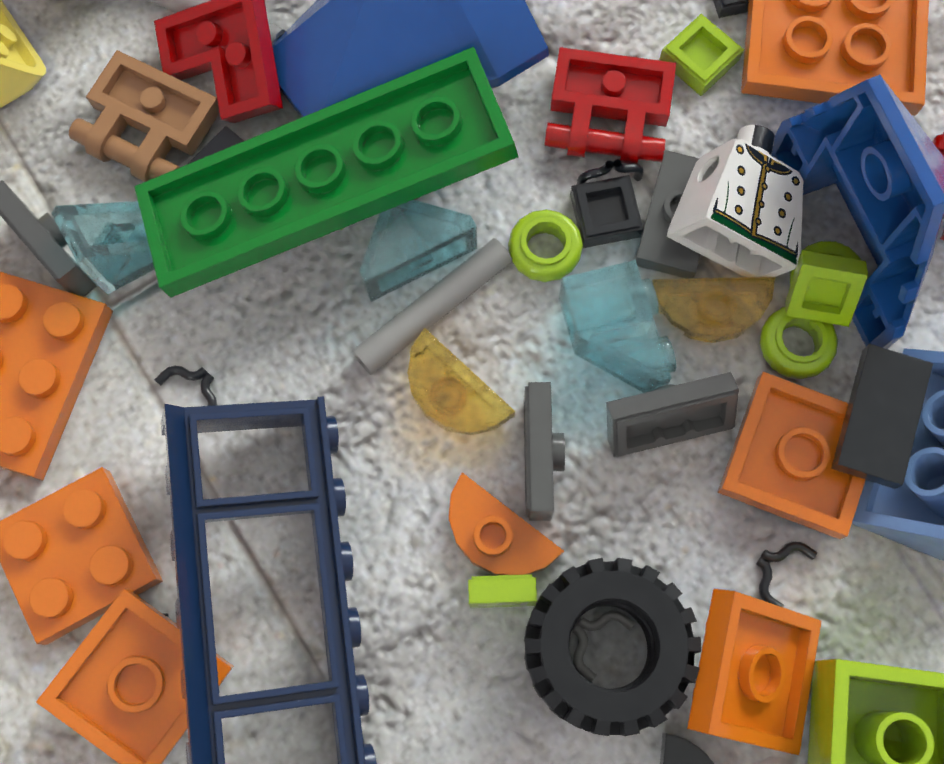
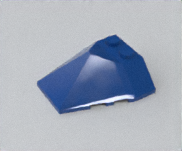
[272,0,549,118]
[771,75,944,349]

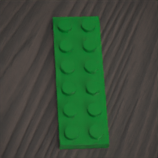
[134,47,519,298]

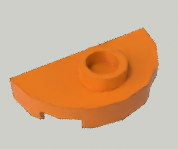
[449,472,564,576]

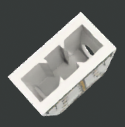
[667,125,803,284]

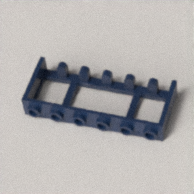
[161,396,377,764]

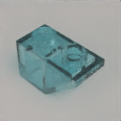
[559,260,676,393]

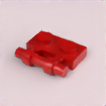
[544,47,676,164]

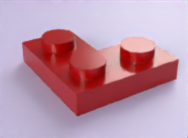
[154,0,283,123]

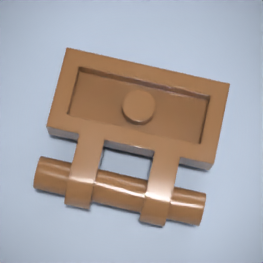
[69,50,220,182]

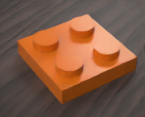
[717,372,865,539]
[0,467,163,645]
[36,589,234,764]
[687,589,822,755]

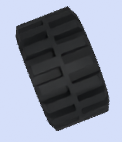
[524,558,701,736]

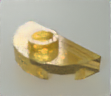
[649,277,775,343]
[407,328,515,435]

